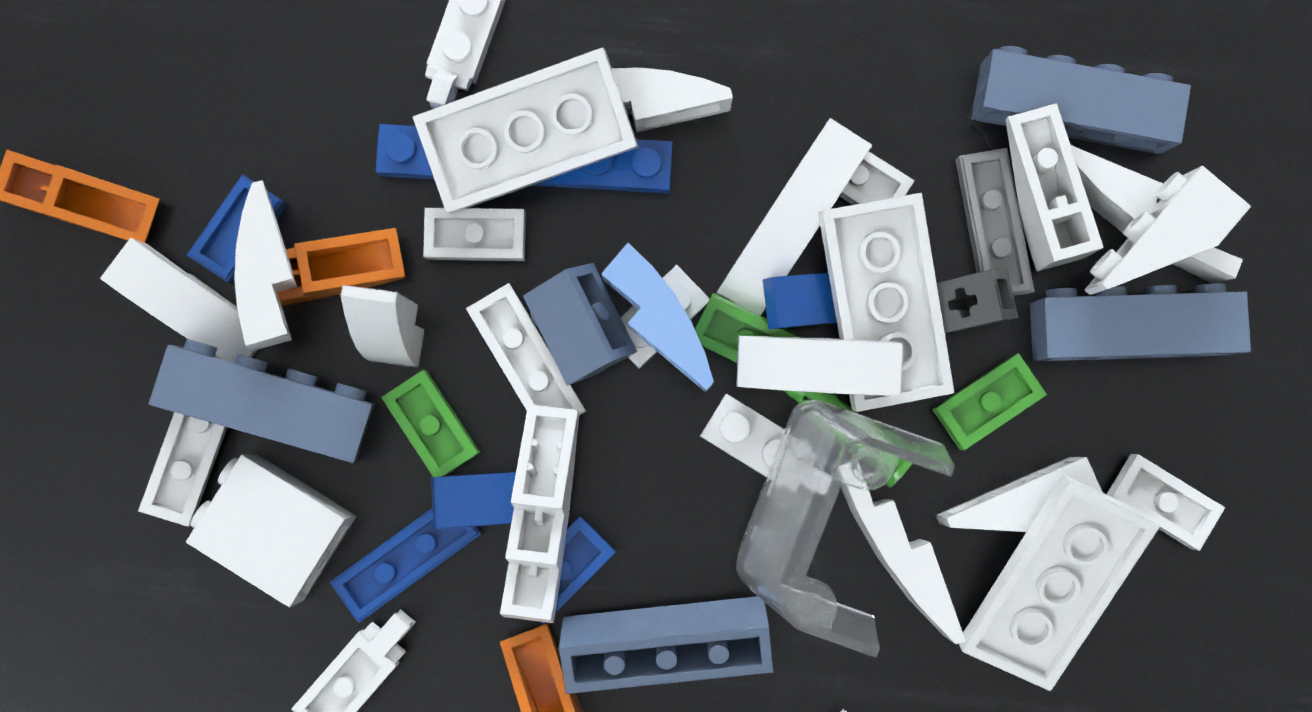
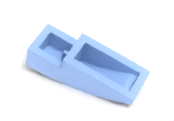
[601,243,714,392]

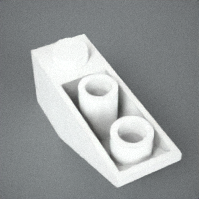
[1085,166,1251,295]

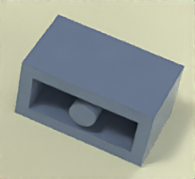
[523,263,637,386]

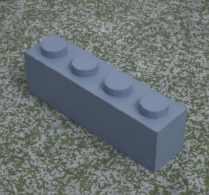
[971,46,1191,155]
[1030,283,1251,362]
[148,339,375,463]
[559,596,773,694]

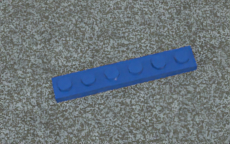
[376,124,673,194]

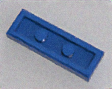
[330,509,483,623]

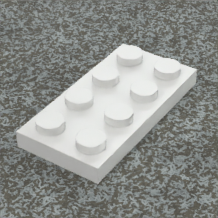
[413,47,638,214]
[818,193,954,412]
[959,474,1161,691]

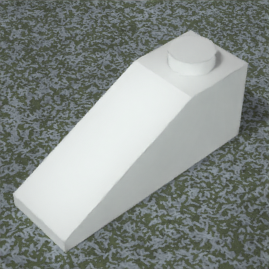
[1006,103,1104,272]
[935,457,1103,532]

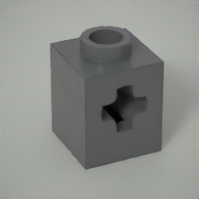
[937,269,1019,333]

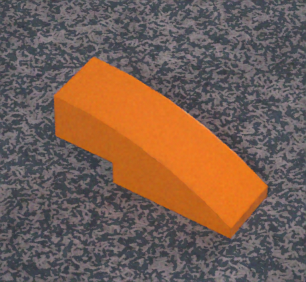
[0,150,160,243]
[277,228,405,306]
[500,624,582,712]

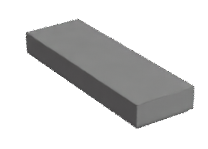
[955,148,1035,296]

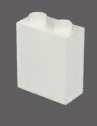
[186,454,357,607]

